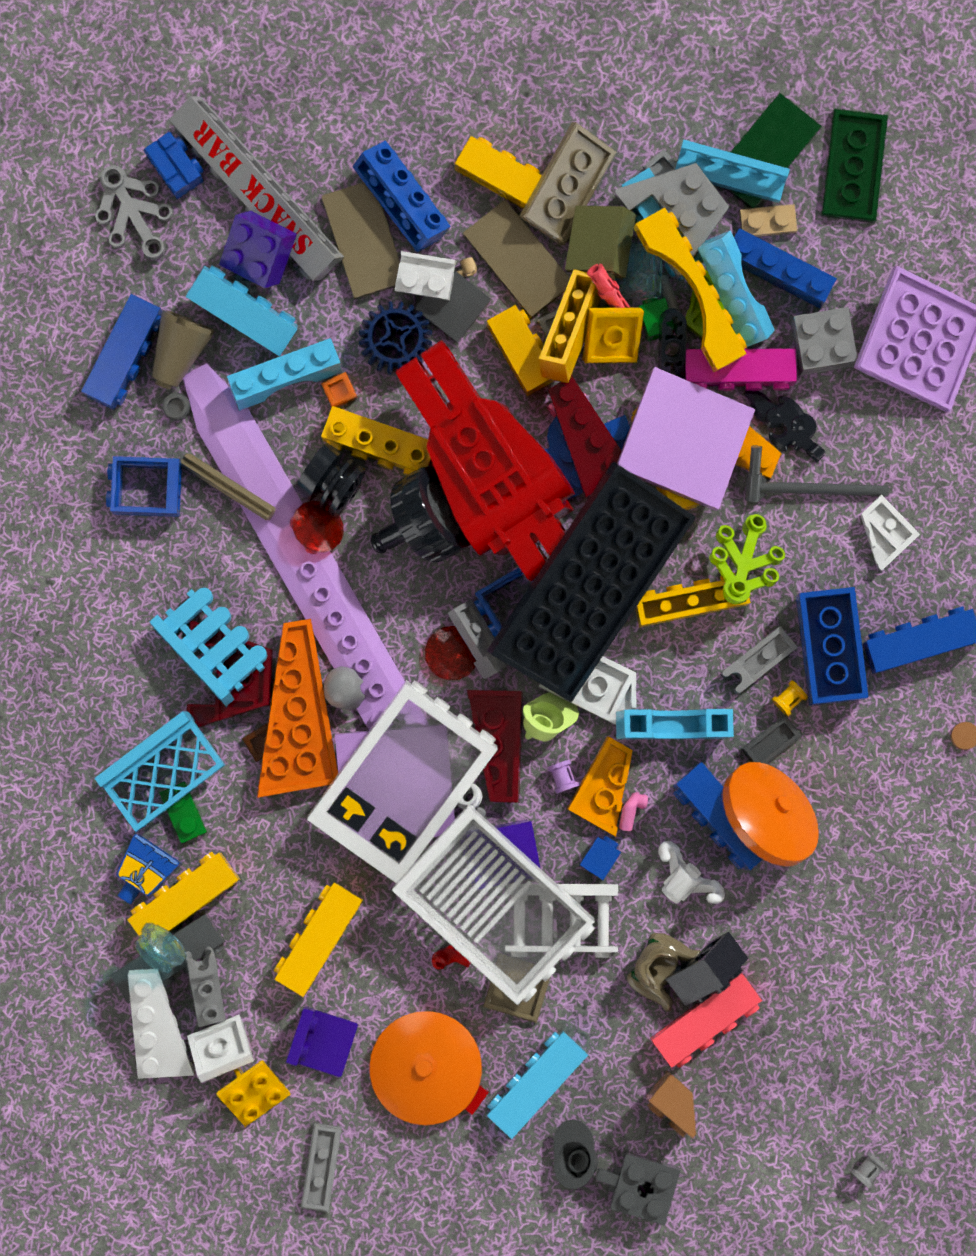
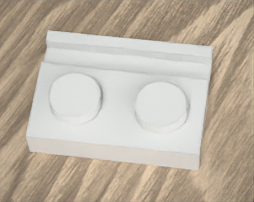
[395,251,456,301]

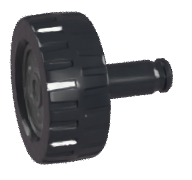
[370,466,470,562]

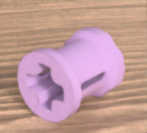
[547,759,580,794]

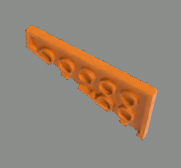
[257,619,338,798]

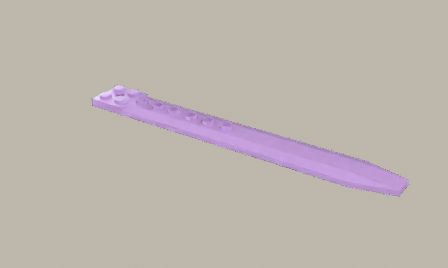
[183,363,430,731]

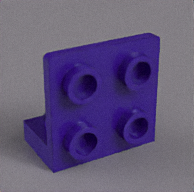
[286,1006,358,1077]

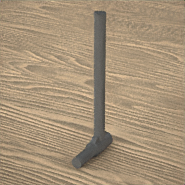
[745,445,889,502]

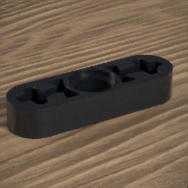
[658,308,687,379]

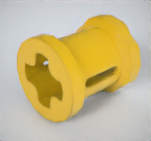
[771,680,808,717]

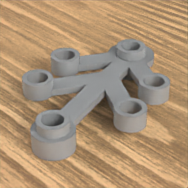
[95,165,173,260]

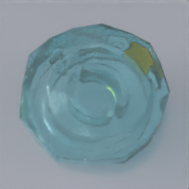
[135,923,187,974]

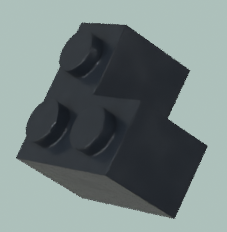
[666,931,748,1006]

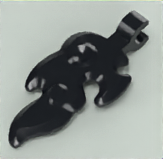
[744,390,826,463]

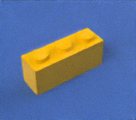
[455,136,542,209]
[487,305,555,396]

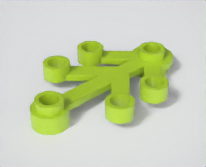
[709,514,785,604]

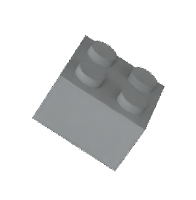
[790,307,858,375]

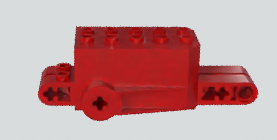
[395,340,575,582]

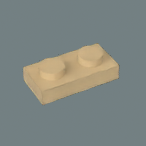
[739,204,797,237]

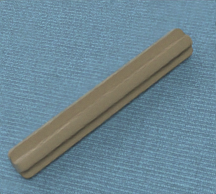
[181,454,276,520]

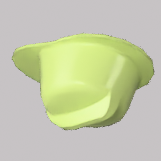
[523,692,579,742]

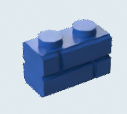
[143,132,204,199]

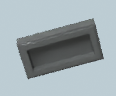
[741,715,802,764]

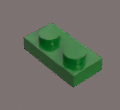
[159,781,207,844]

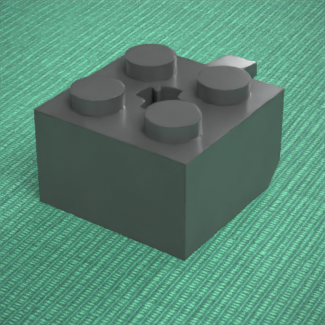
[595,1151,681,1225]

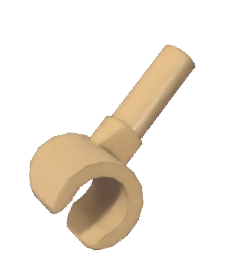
[457,257,477,277]

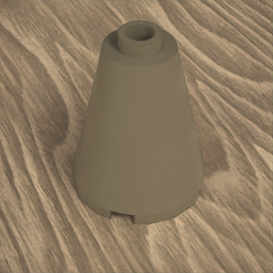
[152,310,215,390]

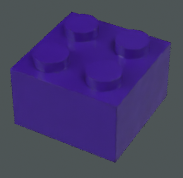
[219,211,297,288]

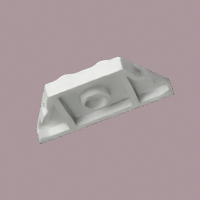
[539,657,636,725]

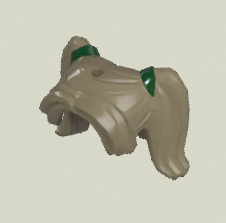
[627,933,701,1012]

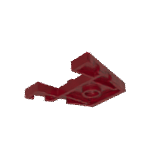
[187,621,273,728]

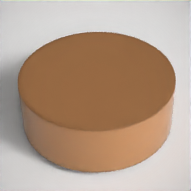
[950,722,976,750]

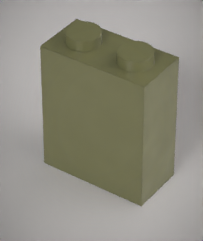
[565,206,636,281]

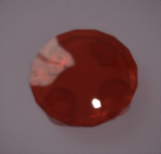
[290,501,344,554]
[425,626,476,680]

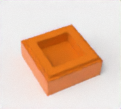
[321,372,358,407]

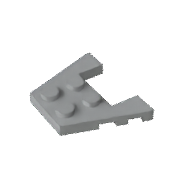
[614,163,729,278]

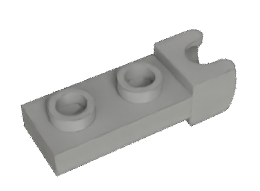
[448,599,508,679]
[720,626,798,695]
[184,947,226,1027]

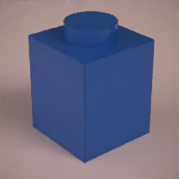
[579,835,621,880]

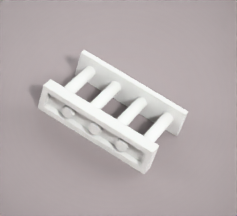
[505,883,618,958]

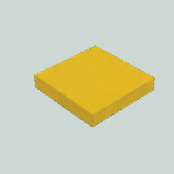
[582,308,644,363]

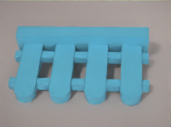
[150,588,267,707]

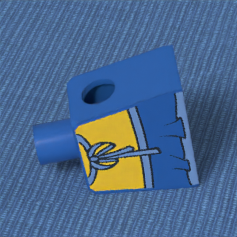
[116,834,182,905]

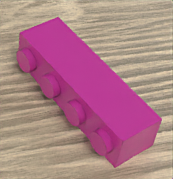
[685,349,797,391]

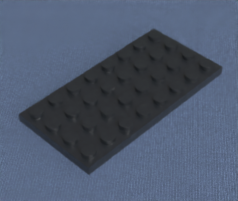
[487,461,696,703]

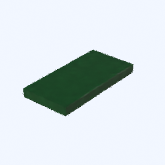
[725,93,822,208]
[821,109,888,223]

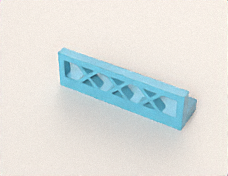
[675,140,790,203]

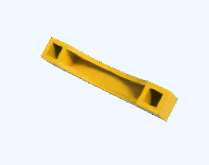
[633,208,747,372]

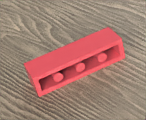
[650,973,762,1068]

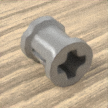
[851,1151,888,1189]

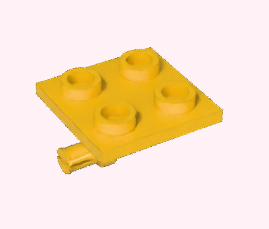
[216,1060,291,1127]

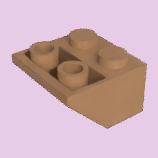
[646,1071,696,1138]

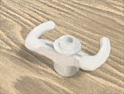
[658,841,725,904]

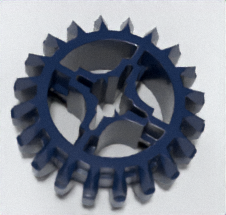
[359,301,432,375]

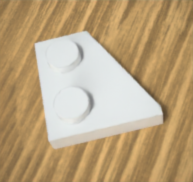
[860,495,920,572]

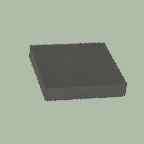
[415,270,492,343]

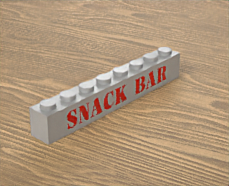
[169,96,344,281]

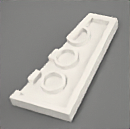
[128,969,195,1079]

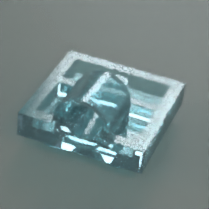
[614,243,662,301]

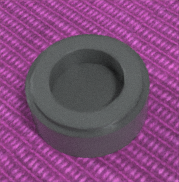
[162,392,191,421]

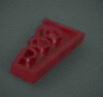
[548,375,621,498]
[467,690,523,803]

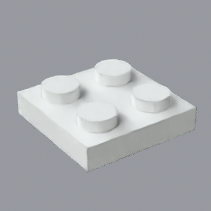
[187,1015,254,1083]

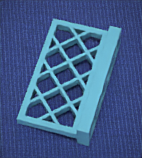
[94,711,225,832]

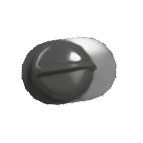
[553,1119,598,1189]

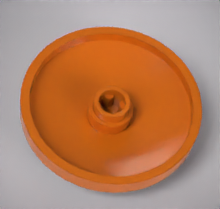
[723,762,819,866]
[369,1011,482,1125]

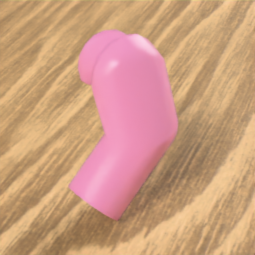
[619,792,648,831]

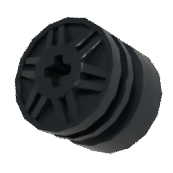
[295,443,366,517]

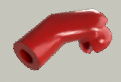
[432,945,471,970]

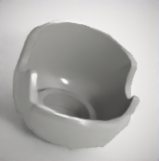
[324,666,365,711]

